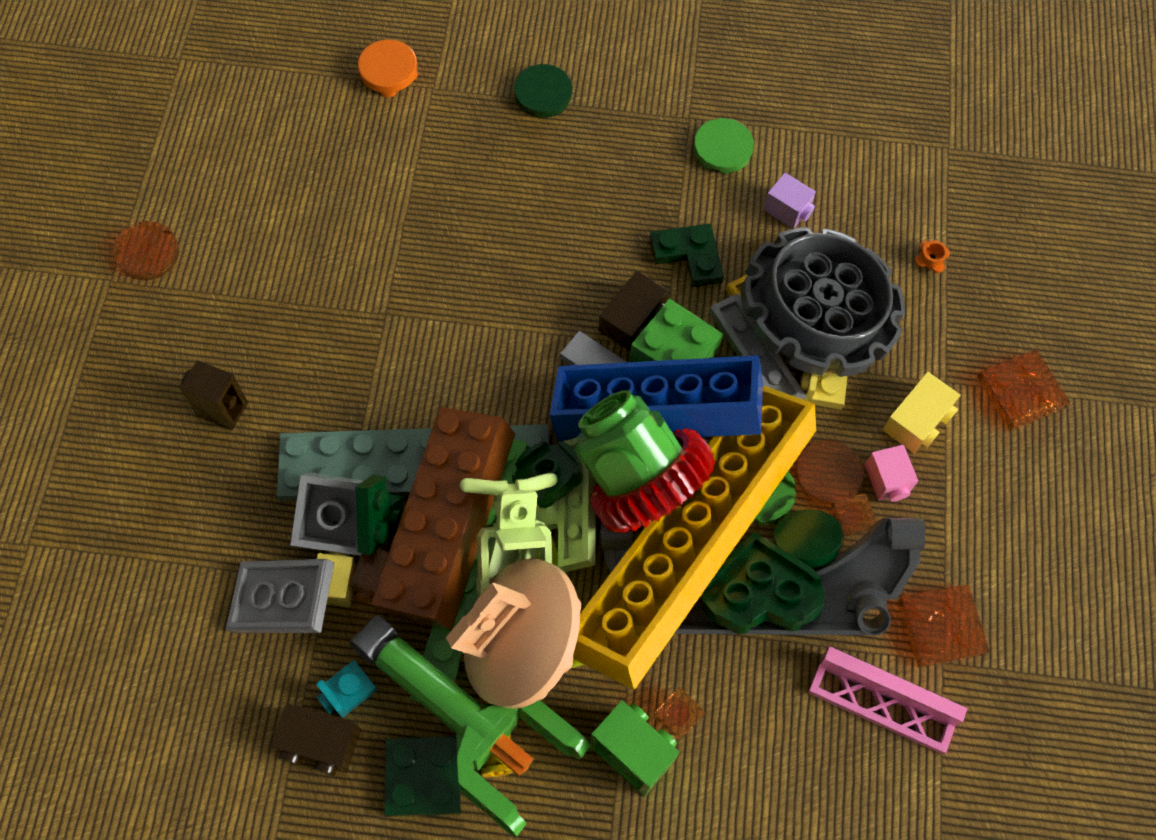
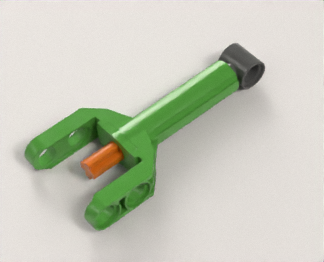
[349,615,591,837]

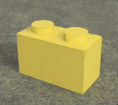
[882,372,961,454]

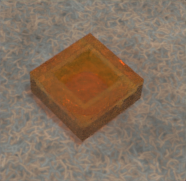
[831,493,876,537]
[653,687,706,741]

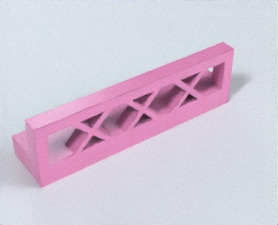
[808,646,968,755]

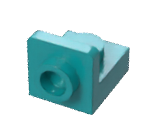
[316,660,377,718]

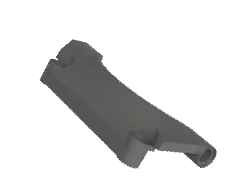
[601,518,925,636]

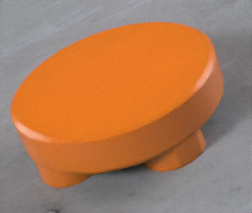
[358,39,418,98]

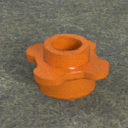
[915,240,950,273]

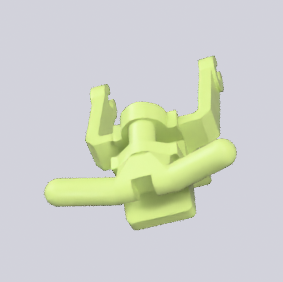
[460,473,557,596]

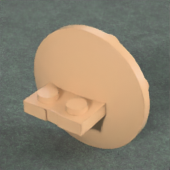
[446,559,581,709]

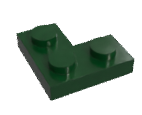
[650,223,724,287]
[355,474,404,555]

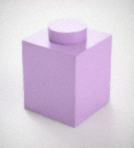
[763,173,816,229]

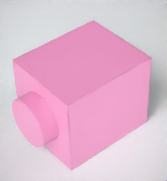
[864,444,918,502]

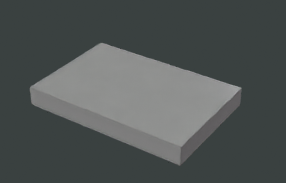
[226,559,334,633]

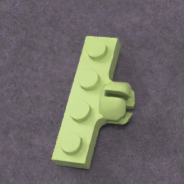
[535,437,596,572]

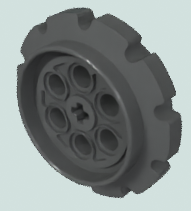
[741,227,905,377]

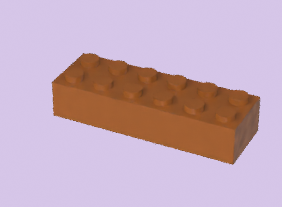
[371,407,516,631]

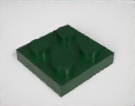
[384,736,461,817]

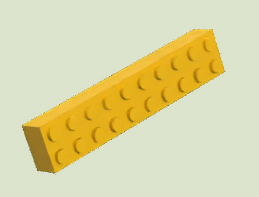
[573,385,816,690]

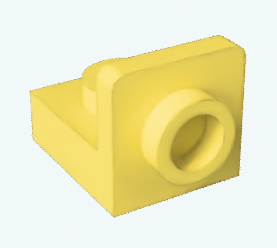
[800,371,848,410]

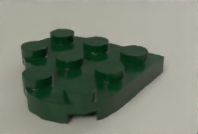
[702,532,825,634]

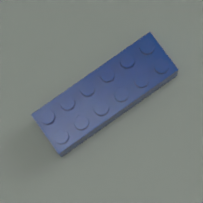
[549,355,763,442]

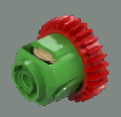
[575,390,715,533]

